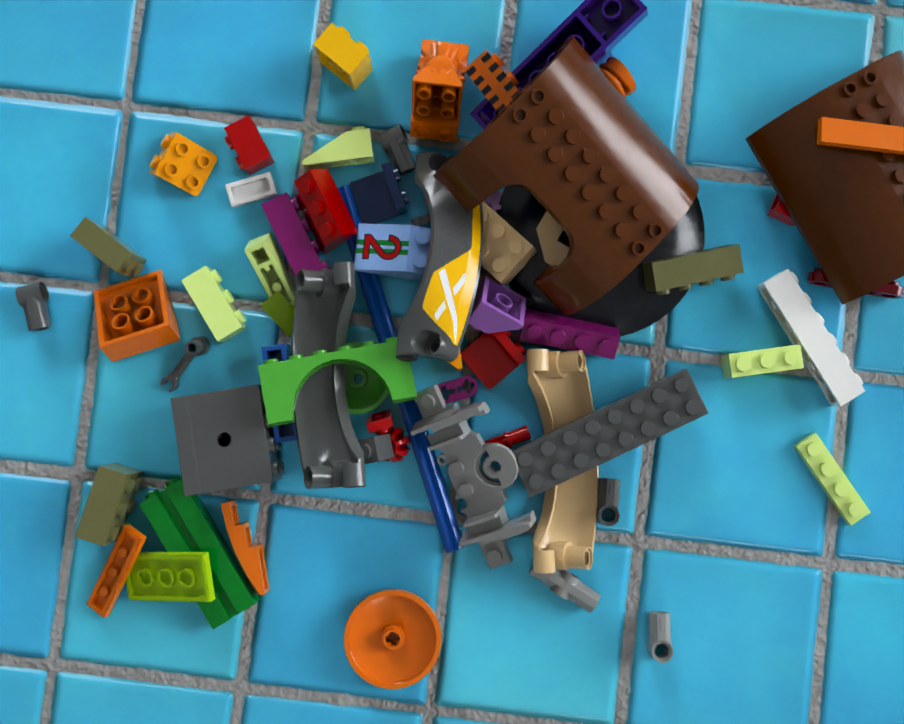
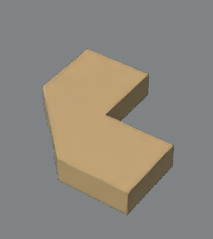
[536,211,569,265]

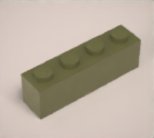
[642,244,744,295]

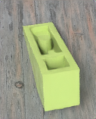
[302,126,375,171]
[244,232,296,306]

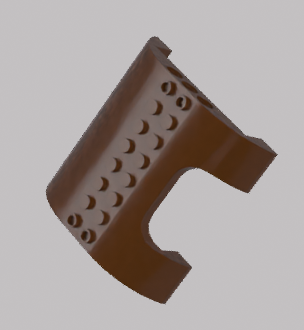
[433,36,699,316]
[745,50,904,305]

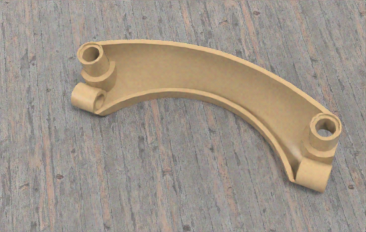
[527,349,599,574]

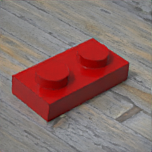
[366,409,394,435]

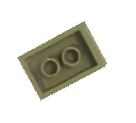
[75,463,143,546]

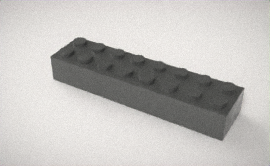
[511,369,708,498]

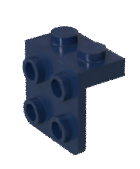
[349,162,409,224]

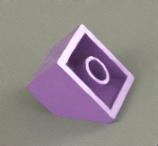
[468,275,526,334]

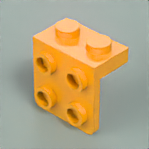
[149,132,217,196]

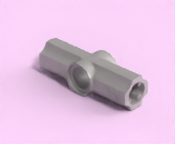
[529,564,601,613]

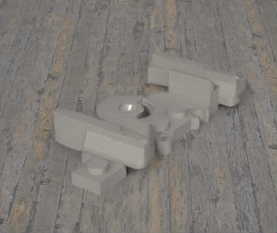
[410,384,536,569]

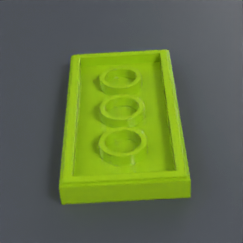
[126,551,215,602]

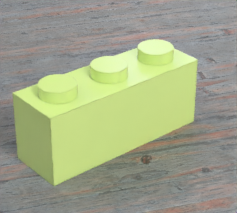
[181,266,247,343]
[721,344,804,379]

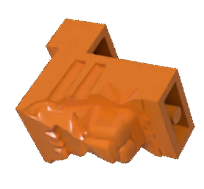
[410,39,469,143]

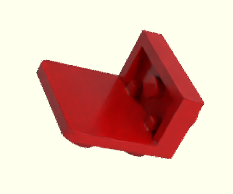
[461,331,527,389]

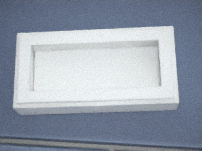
[225,171,278,209]

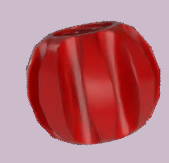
[377,427,410,462]

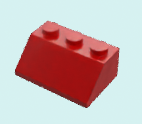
[293,169,358,254]

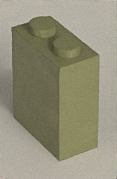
[70,217,147,278]

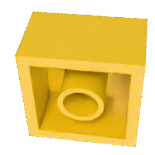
[313,22,373,91]

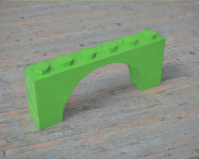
[258,337,417,427]

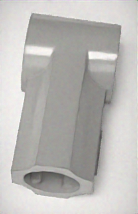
[647,611,674,663]

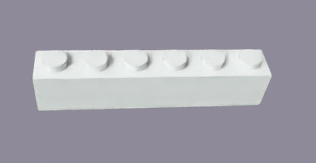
[756,269,865,406]

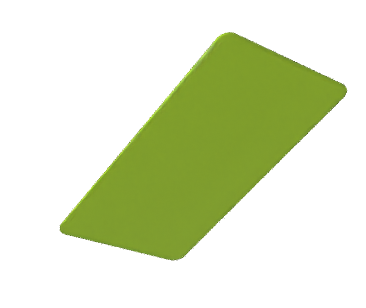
[261,291,294,336]

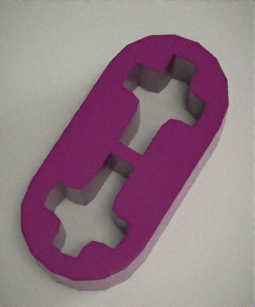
[438,376,478,404]

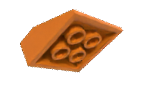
[93,270,181,362]

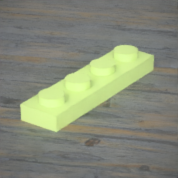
[793,433,871,526]

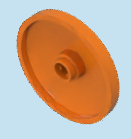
[344,589,441,689]

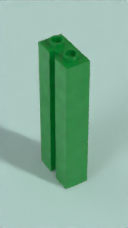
[139,476,260,629]

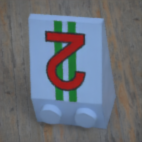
[354,223,431,281]

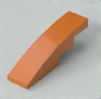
[221,499,270,596]

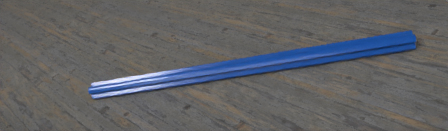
[337,185,465,553]

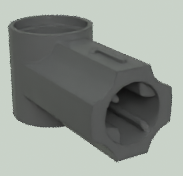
[379,124,415,176]
[16,282,52,332]
[597,478,620,526]

